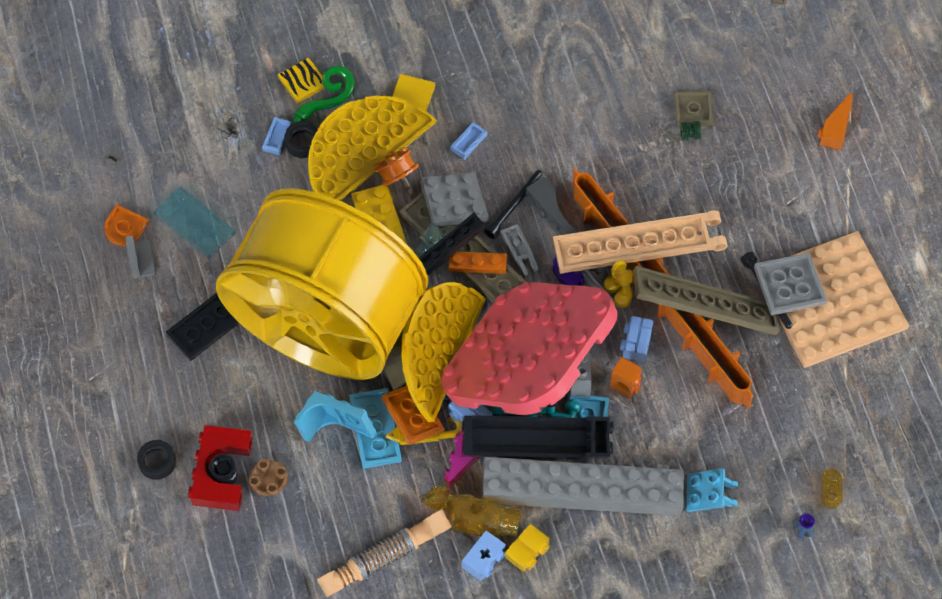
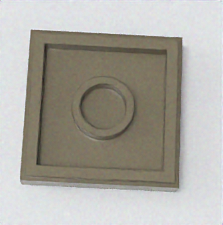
[674,91,714,127]

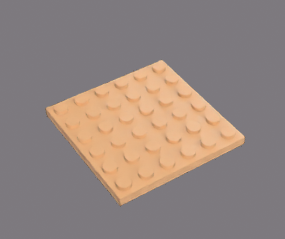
[777,231,909,368]

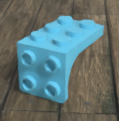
[294,391,377,442]

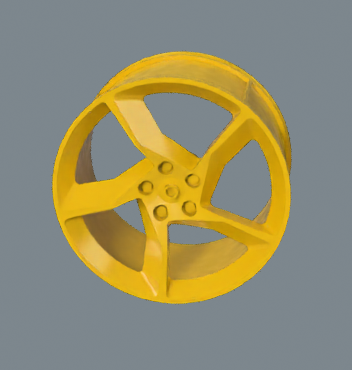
[216,188,428,380]

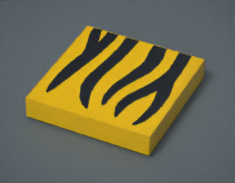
[277,57,325,104]

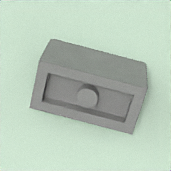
[125,236,156,279]

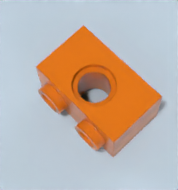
[610,357,643,399]

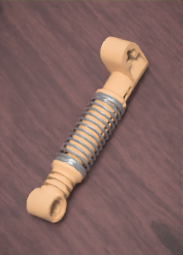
[317,510,452,597]

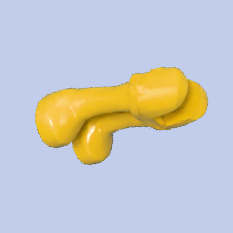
[603,260,633,308]

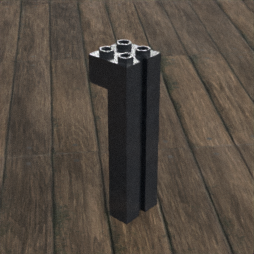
[462,415,613,459]

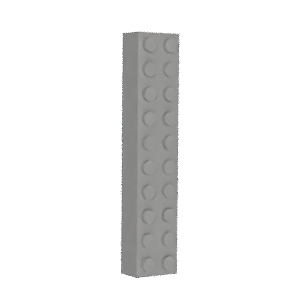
[481,457,684,516]

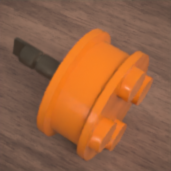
[374,146,419,199]

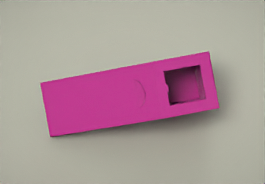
[444,428,480,489]

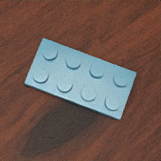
[349,388,402,469]

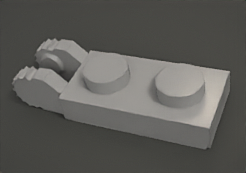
[500,224,538,276]

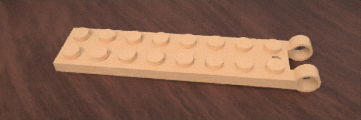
[553,210,728,274]

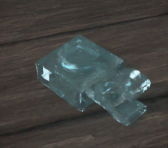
[415,223,445,256]

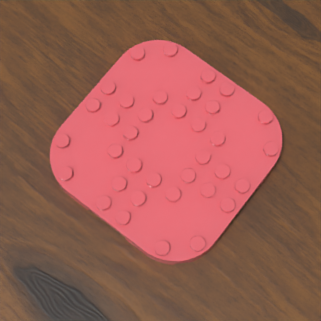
[441,282,618,415]

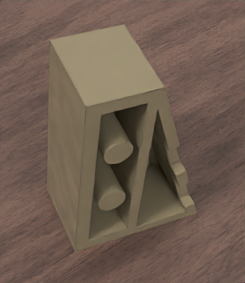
[383,338,407,391]

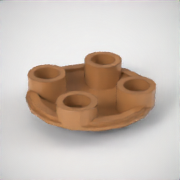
[249,459,288,496]

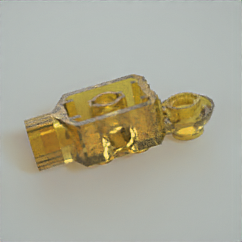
[421,485,522,537]

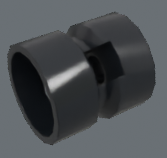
[209,453,238,484]

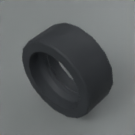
[284,121,318,158]
[137,440,176,480]

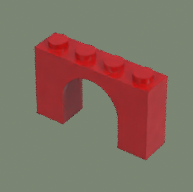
[188,425,253,511]

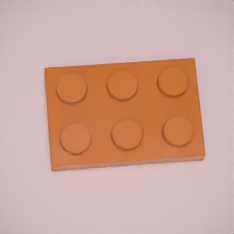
[381,386,444,446]

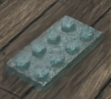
[154,186,235,259]

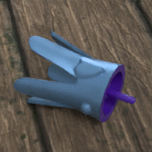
[793,514,815,539]

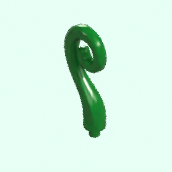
[292,65,355,123]

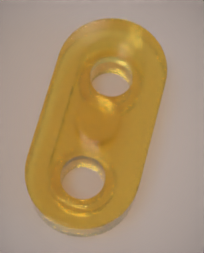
[821,469,843,509]

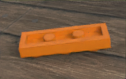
[449,252,507,274]

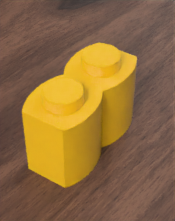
[505,524,550,572]

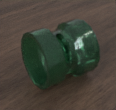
[680,121,701,141]

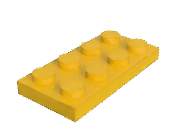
[351,185,407,244]

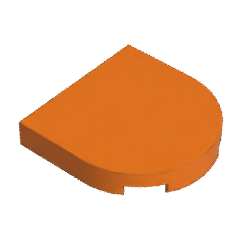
[104,204,149,246]

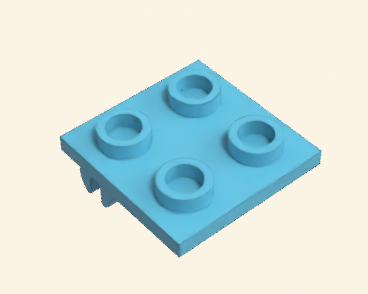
[686,468,738,512]

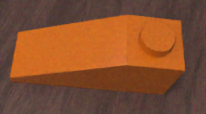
[817,94,853,150]

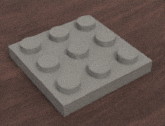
[420,173,489,227]
[754,253,827,316]

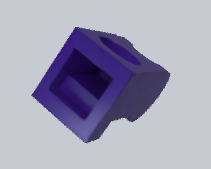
[552,257,585,286]

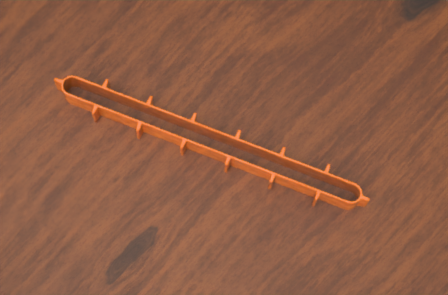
[572,168,753,409]

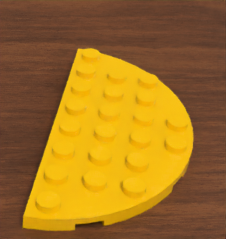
[308,96,437,201]
[401,282,486,422]

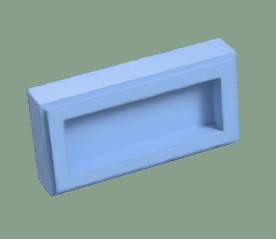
[262,117,292,156]
[450,122,487,160]

